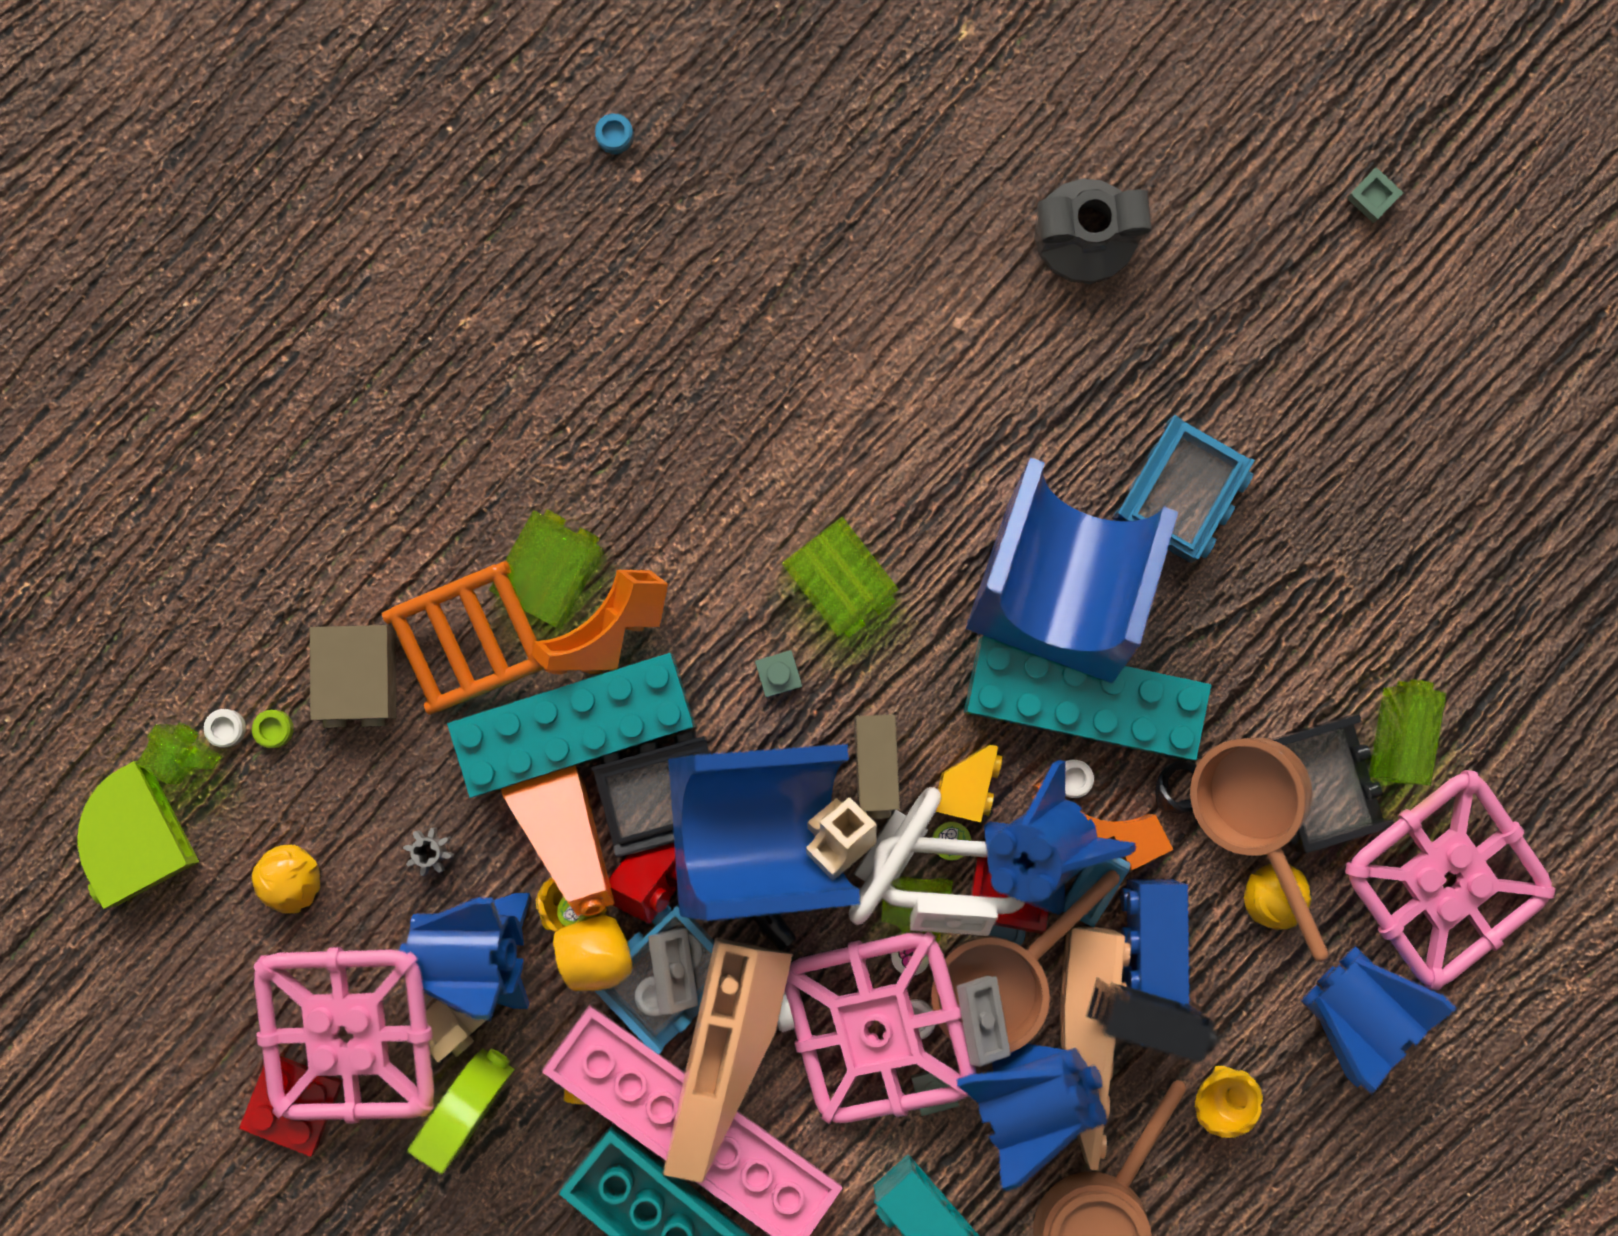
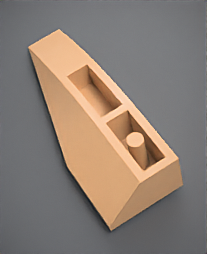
[1060,925,1130,1170]
[663,937,792,1183]

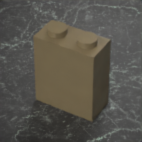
[310,625,396,728]
[854,714,900,819]

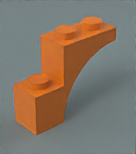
[531,570,668,675]
[1031,780,1174,870]

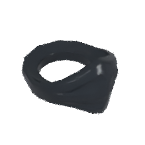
[1155,760,1197,814]

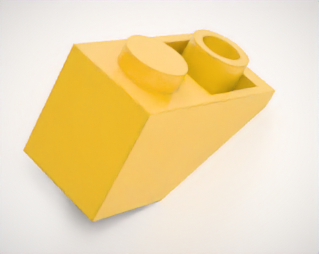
[935,745,1002,822]

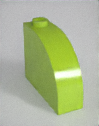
[78,761,199,909]
[407,1049,515,1174]

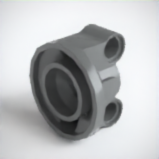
[1034,179,1152,284]

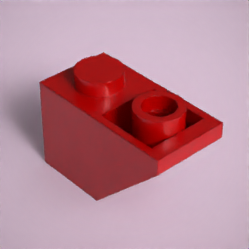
[609,843,678,924]

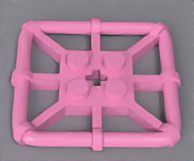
[1345,770,1556,990]
[785,932,976,1124]
[254,947,434,1124]

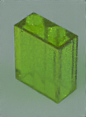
[488,509,605,630]
[781,516,899,639]
[1369,679,1447,786]

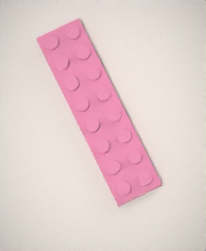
[542,1004,842,1236]

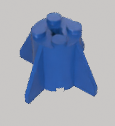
[984,760,1136,915]
[399,893,532,1020]
[1300,946,1456,1093]
[957,1044,1107,1191]

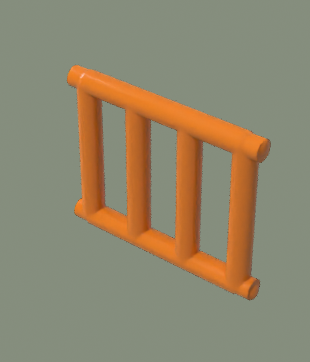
[382,561,544,715]

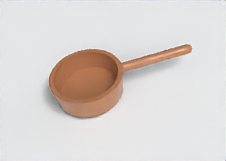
[1190,737,1328,962]
[931,870,1120,1052]
[1033,1080,1186,1236]

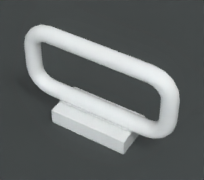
[849,787,941,925]
[874,835,1025,936]

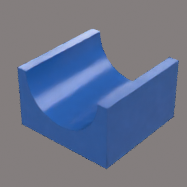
[965,457,1178,683]
[668,744,860,921]

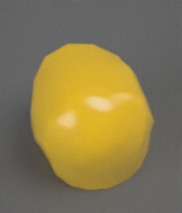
[554,915,633,991]

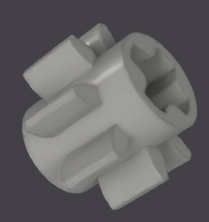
[403,827,454,876]

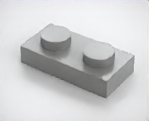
[648,928,698,1014]
[956,976,1011,1066]

